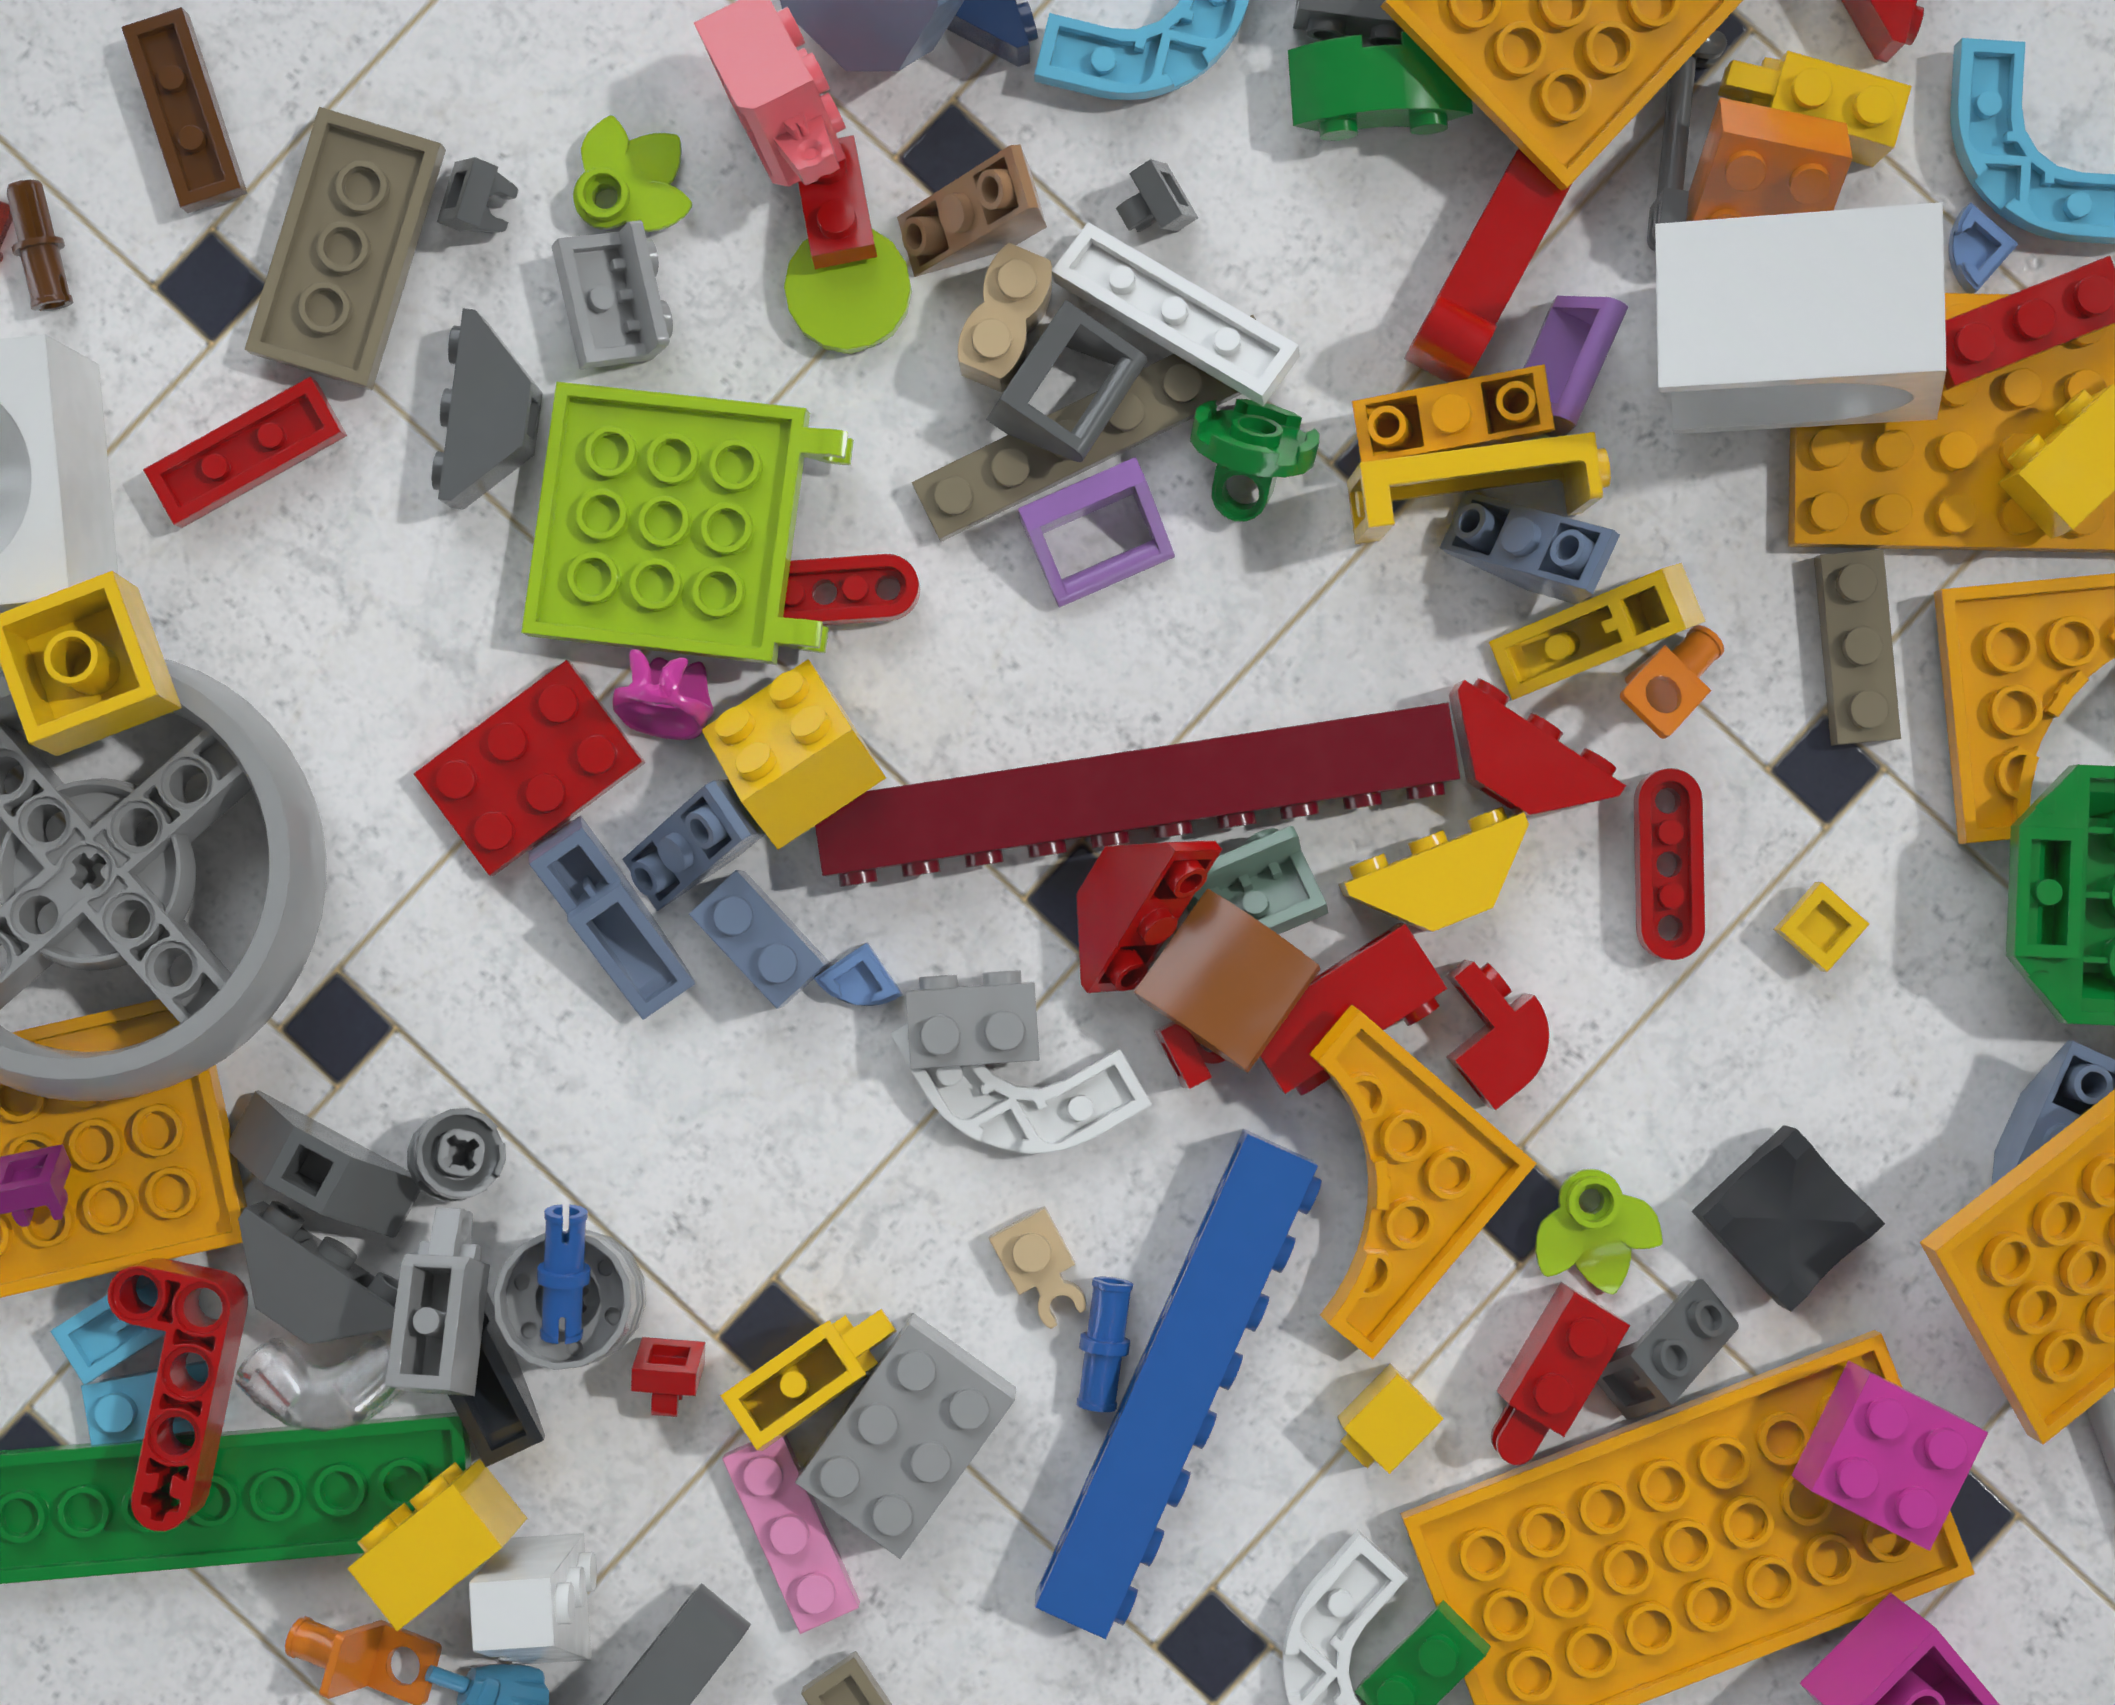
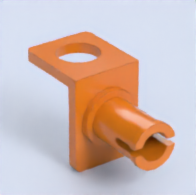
[1620,625,1724,739]
[285,1616,442,1705]

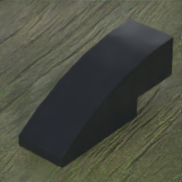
[448,1292,545,1467]

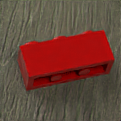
[1259,923,1448,1096]

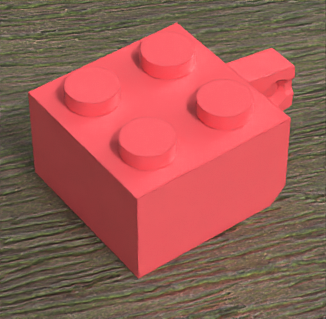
[694,0,846,187]

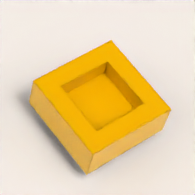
[1773,882,1870,972]

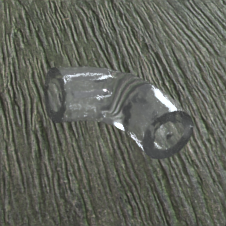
[235,1334,407,1432]

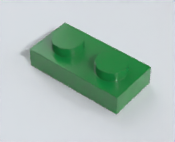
[1355,1600,1491,1705]

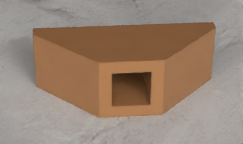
[897,144,1047,277]

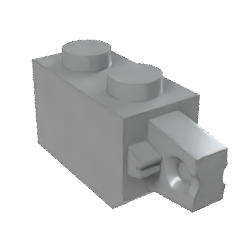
[385,1207,490,1396]

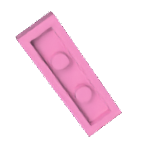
[722,1435,860,1634]

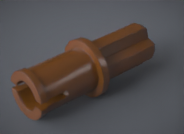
[6,180,74,311]

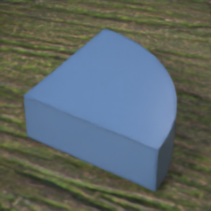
[1948,203,2018,294]
[814,942,903,1006]

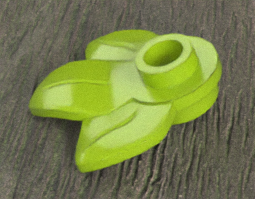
[573,115,692,232]
[1535,1169,1663,1295]

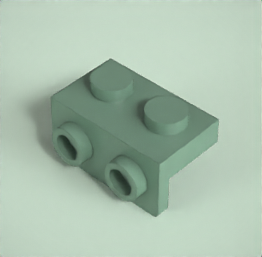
[1186,826,1329,935]

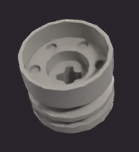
[493,1230,646,1370]

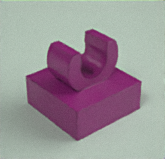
[0,1144,72,1227]

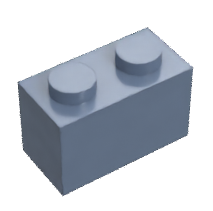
[689,870,830,1009]

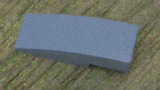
[528,815,695,1020]

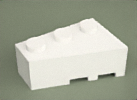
[469,1533,597,1665]

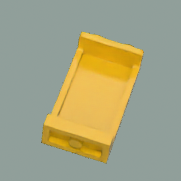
[1347,432,1611,544]

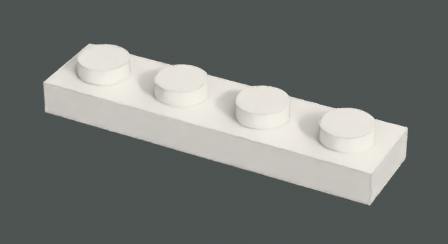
[1052,222,1300,407]

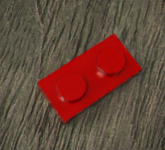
[798,135,877,269]

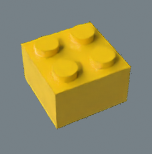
[0,571,182,756]
[701,659,886,850]
[347,1458,528,1632]

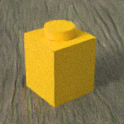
[1337,1363,1444,1474]

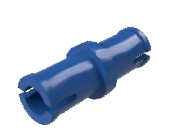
[537,1204,591,1344]
[1076,1276,1133,1412]

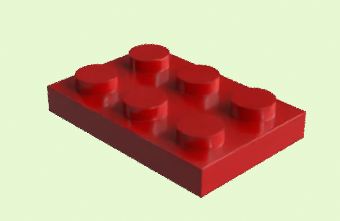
[414,660,646,876]

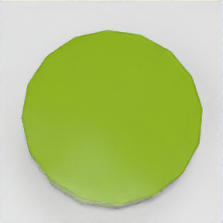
[784,229,912,354]

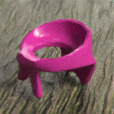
[613,649,714,740]

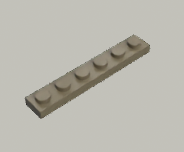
[912,315,1256,542]

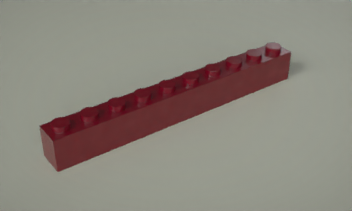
[815,702,1460,887]

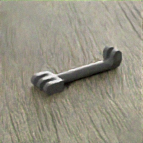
[1647,30,1727,252]

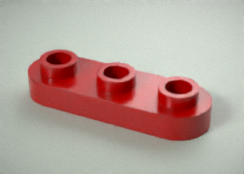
[783,554,920,626]
[1634,768,1705,960]

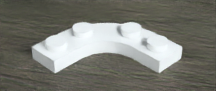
[890,1024,1152,1154]
[1282,1529,1408,1705]

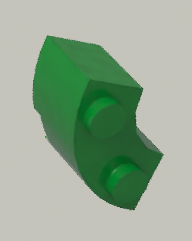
[1288,32,1473,141]

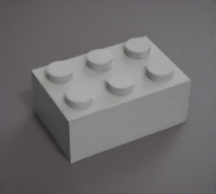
[795,1313,1016,1559]

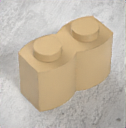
[958,243,1052,393]

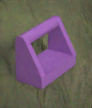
[1523,296,1628,437]
[1018,457,1175,608]

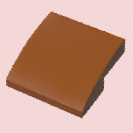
[1134,888,1321,1074]

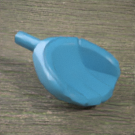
[425,1664,549,1705]

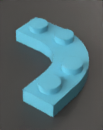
[1034,0,1249,100]
[1950,38,2115,244]

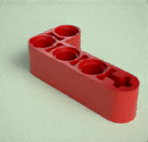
[1404,148,1572,383]
[108,1258,248,1531]

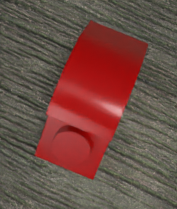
[1446,960,1549,1110]

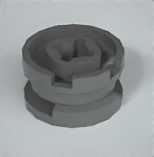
[407,1108,506,1202]

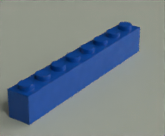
[1035,1129,1322,1640]

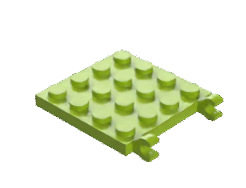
[521,381,854,665]

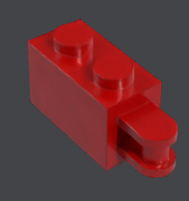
[1491,1282,1631,1465]

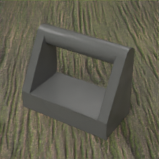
[986,300,1148,462]

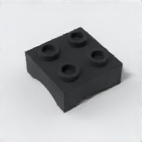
[1691,1125,1885,1312]

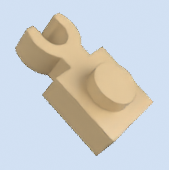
[989,1206,1086,1329]

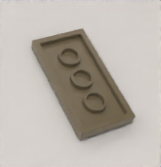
[244,107,446,391]

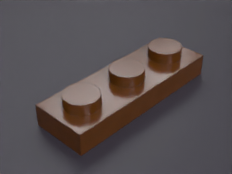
[121,7,248,213]

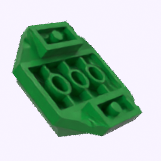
[2006,764,2115,1026]

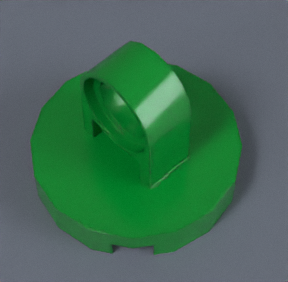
[1190,399,1320,522]

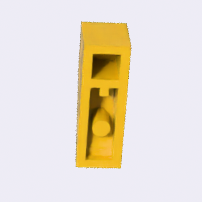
[1489,563,1706,700]

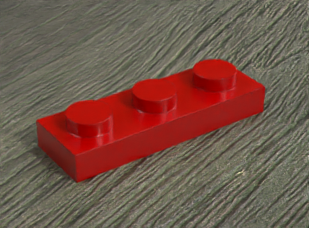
[1944,256,2115,390]
[143,376,347,528]

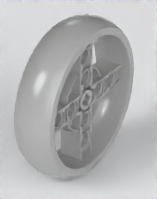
[0,659,327,1102]

